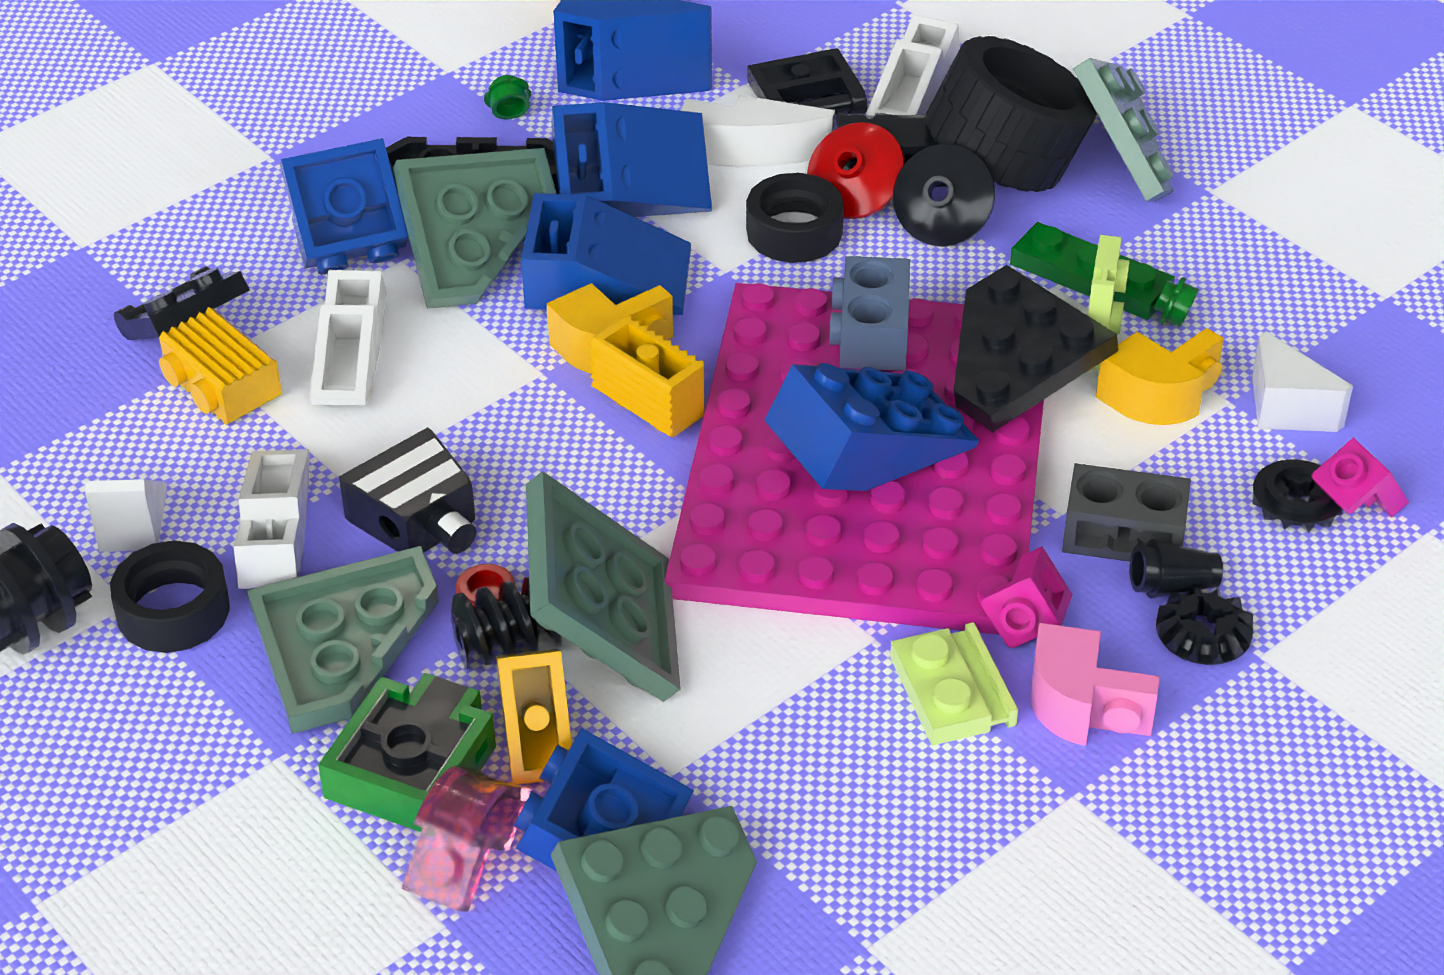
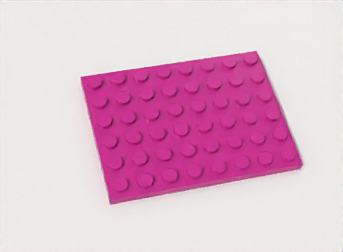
[664,283,1044,635]

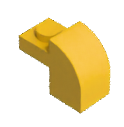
[546,283,674,374]
[1096,328,1224,425]

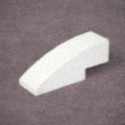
[866,14,960,119]
[680,95,835,167]
[310,270,387,405]
[234,449,310,589]

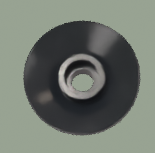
[893,144,995,247]

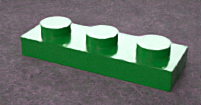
[1010,222,1175,320]

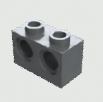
[1062,463,1191,562]

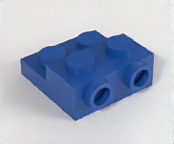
[280,138,409,275]
[513,728,694,871]

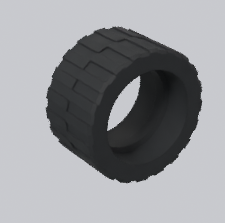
[926,36,1097,192]

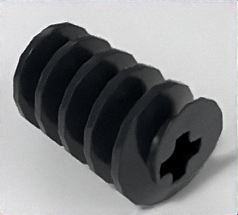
[451,576,563,670]

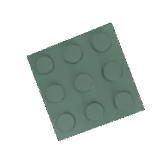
[526,471,681,702]

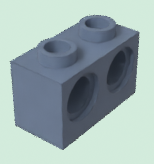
[829,256,911,371]

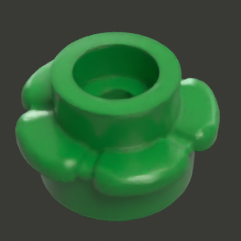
[484,75,531,120]
[1154,277,1199,327]

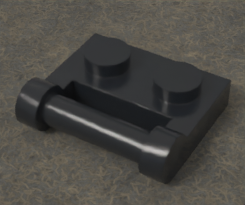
[747,48,867,115]
[114,266,250,340]

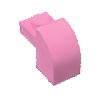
[1030,623,1160,746]

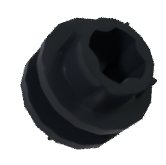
[0,523,92,655]

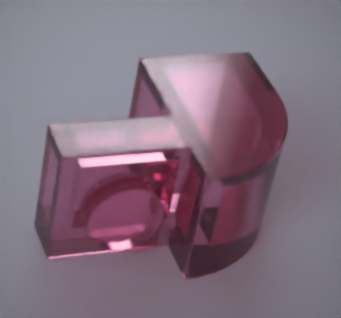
[401,766,531,912]

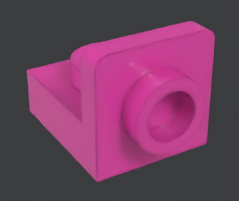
[1312,437,1409,518]
[981,546,1073,648]

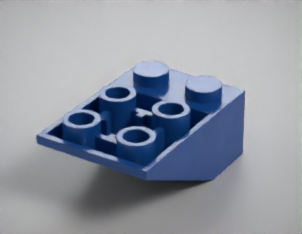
[553,0,712,101]
[551,102,712,217]
[521,193,691,315]
[764,363,979,491]

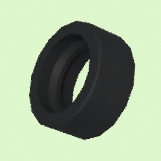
[746,172,844,263]
[110,540,230,653]

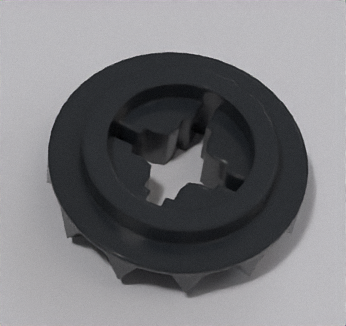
[1252,459,1343,533]
[1156,585,1254,665]

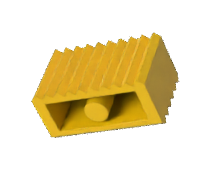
[159,307,282,425]
[589,316,704,438]

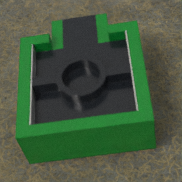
[318,673,496,838]

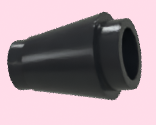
[1129,539,1223,599]

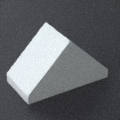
[1252,331,1353,432]
[85,479,167,552]

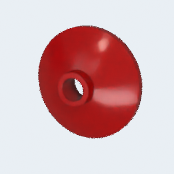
[807,122,905,219]

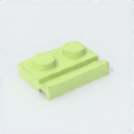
[1088,235,1130,370]
[890,622,1018,746]

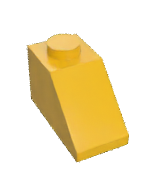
[496,649,572,785]

